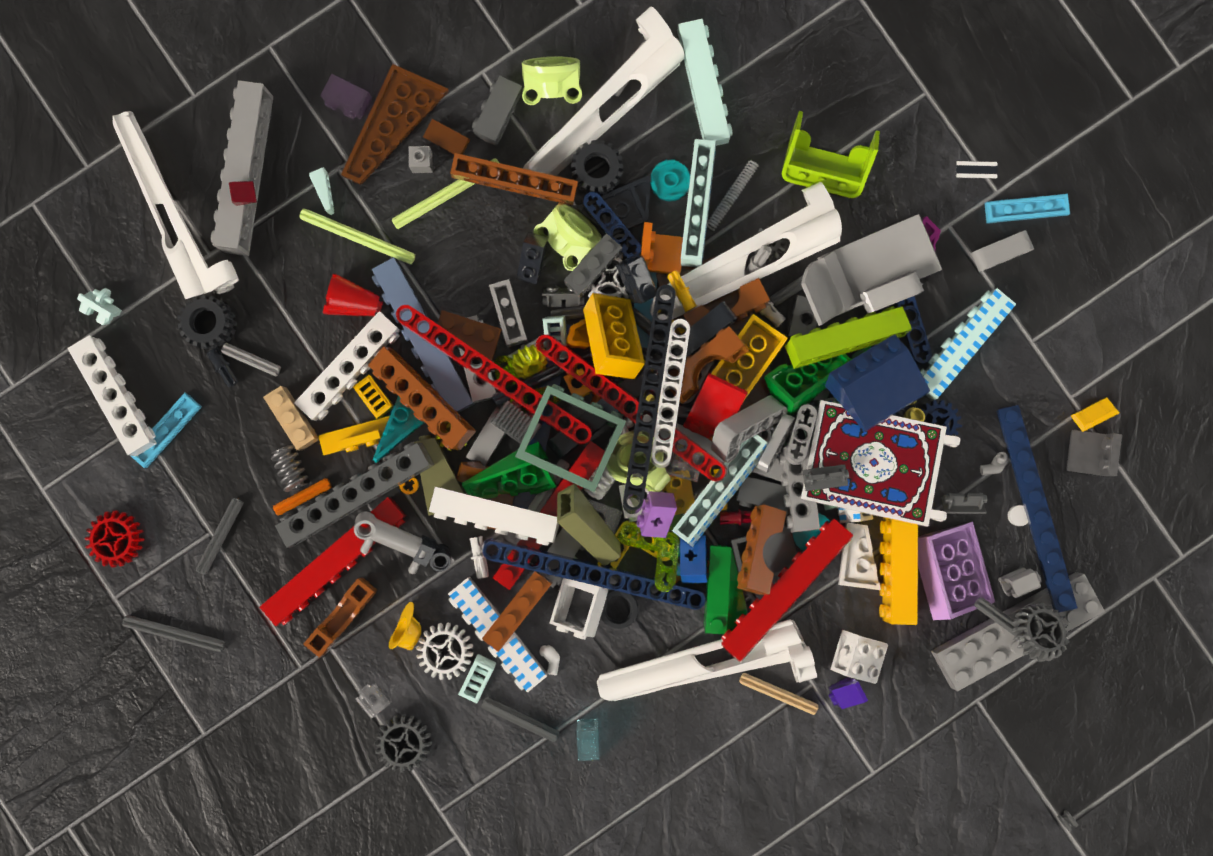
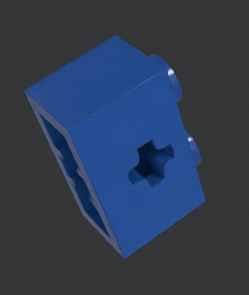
[676,535,707,583]

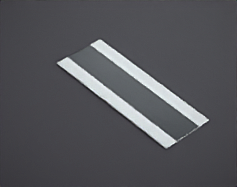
[956,161,997,178]

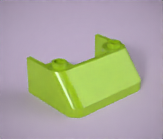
[782,111,880,198]

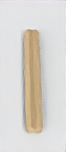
[739,673,818,715]

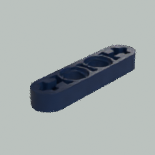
[583,192,641,258]
[894,296,932,364]

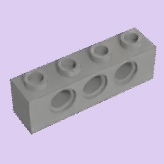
[459,315,499,403]
[778,445,820,533]

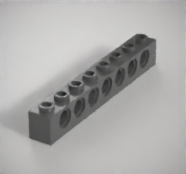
[275,441,435,548]

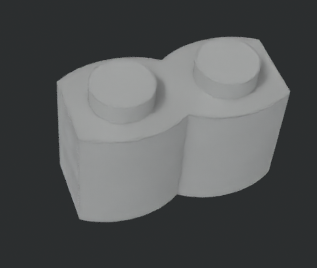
[998,567,1041,598]

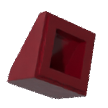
[229,181,257,206]

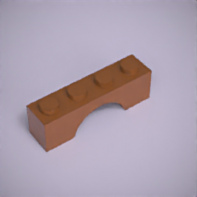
[683,278,770,327]
[668,326,749,403]
[737,505,786,595]
[482,571,553,652]
[303,577,378,658]

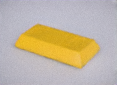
[1071,397,1119,432]

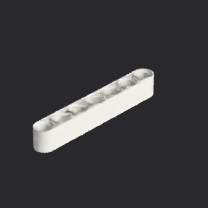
[651,319,690,468]

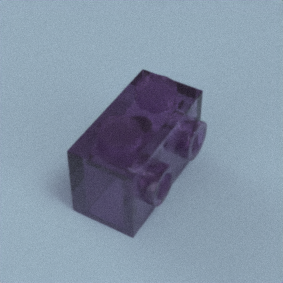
[320,74,372,119]

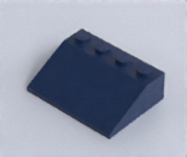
[825,334,930,432]

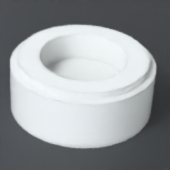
[1008,505,1028,526]

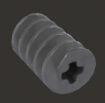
[271,445,308,492]

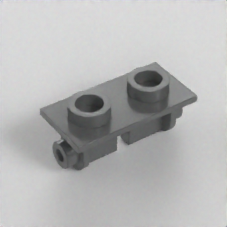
[542,285,584,307]
[802,465,849,491]
[941,493,987,514]

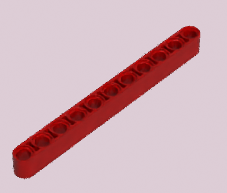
[396,305,592,445]
[536,335,727,481]

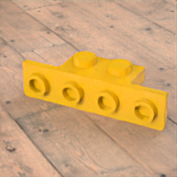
[319,416,390,455]

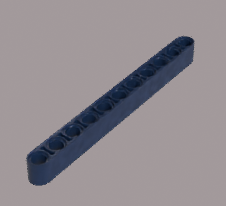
[482,538,706,610]

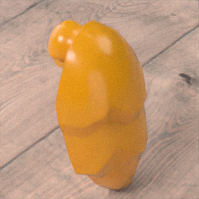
[566,319,590,349]

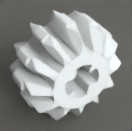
[584,467,615,500]

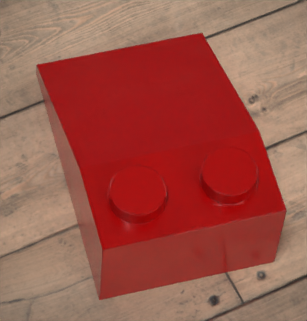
[683,373,748,441]

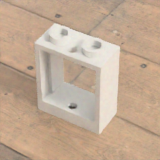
[550,578,609,640]

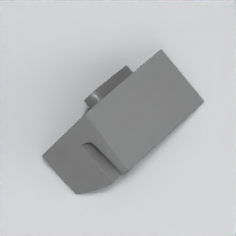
[801,214,942,326]

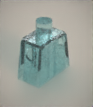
[577,719,600,761]

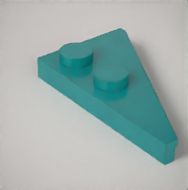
[373,396,425,463]

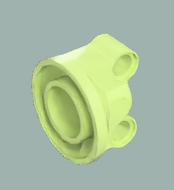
[522,57,582,105]
[533,203,602,271]
[606,431,671,492]

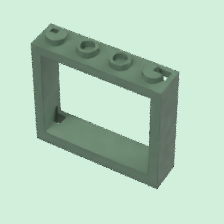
[515,384,626,492]

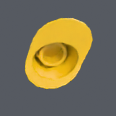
[388,602,421,650]

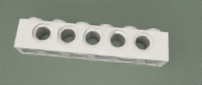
[294,311,401,421]
[68,336,157,457]

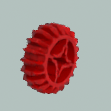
[84,511,145,567]

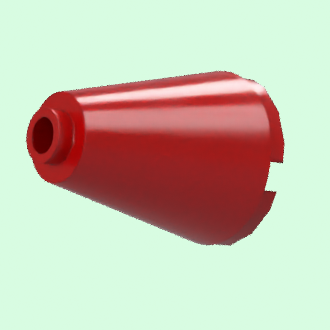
[323,273,383,316]

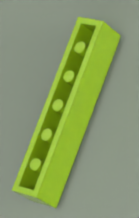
[785,307,912,369]

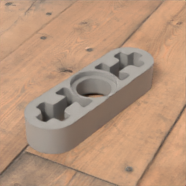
[786,404,817,465]
[757,414,795,473]

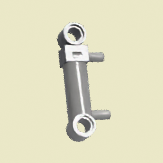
[354,511,451,574]

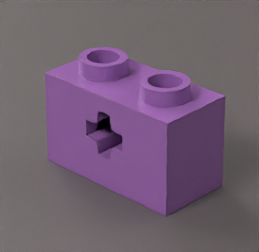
[637,491,677,538]

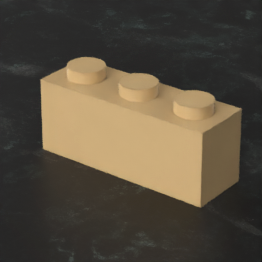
[263,386,319,451]

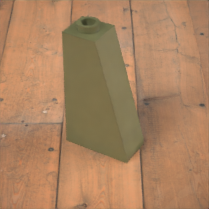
[415,435,466,516]
[557,484,621,566]

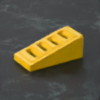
[353,374,394,419]

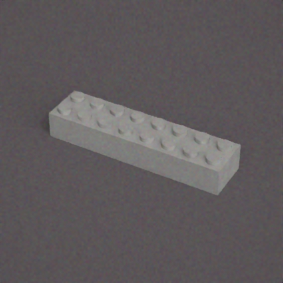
[211,80,273,256]
[931,572,1105,691]

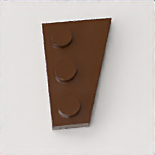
[437,310,502,364]

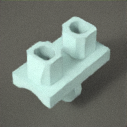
[77,288,122,325]

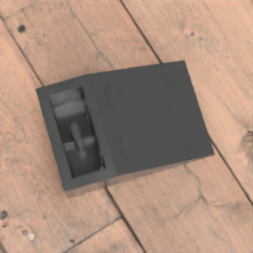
[729,525,797,574]

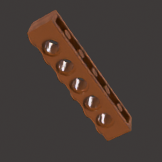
[450,153,578,206]
[368,346,476,450]

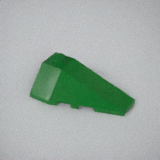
[764,354,852,416]
[462,442,557,499]
[704,545,747,634]

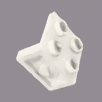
[830,630,888,684]

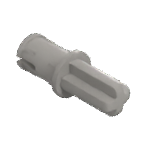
[744,245,772,275]

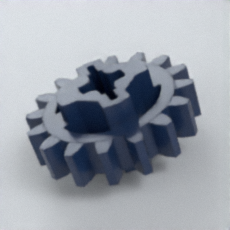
[921,400,962,436]

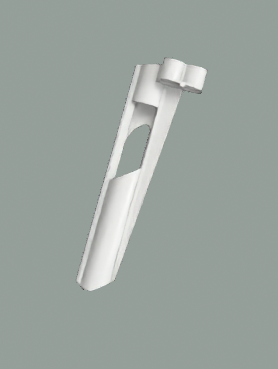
[523,7,684,176]
[113,111,239,299]
[650,182,842,320]
[597,619,817,701]

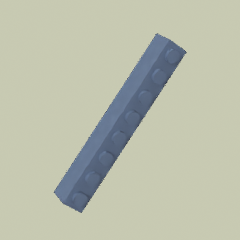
[372,257,474,413]

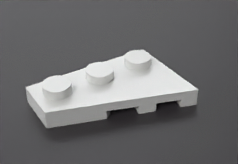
[838,523,881,590]

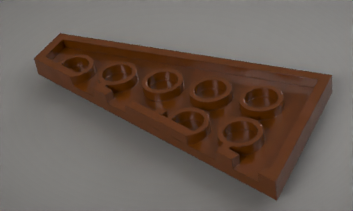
[341,64,449,185]

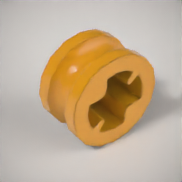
[399,477,419,494]

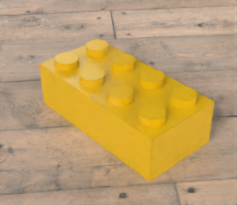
[583,293,645,379]
[711,314,788,400]

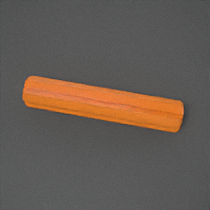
[273,478,332,515]

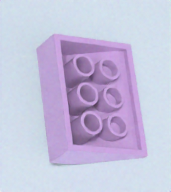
[918,522,995,620]

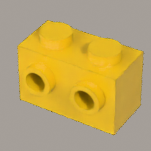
[662,470,695,515]

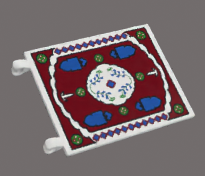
[801,400,960,527]

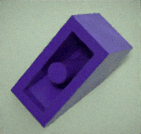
[828,677,868,709]

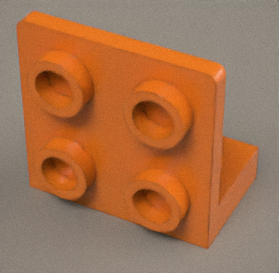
[641,222,683,274]

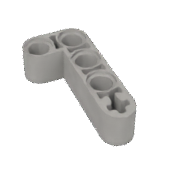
[711,395,788,463]

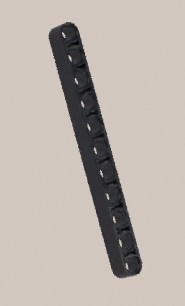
[623,285,676,514]
[547,301,738,460]

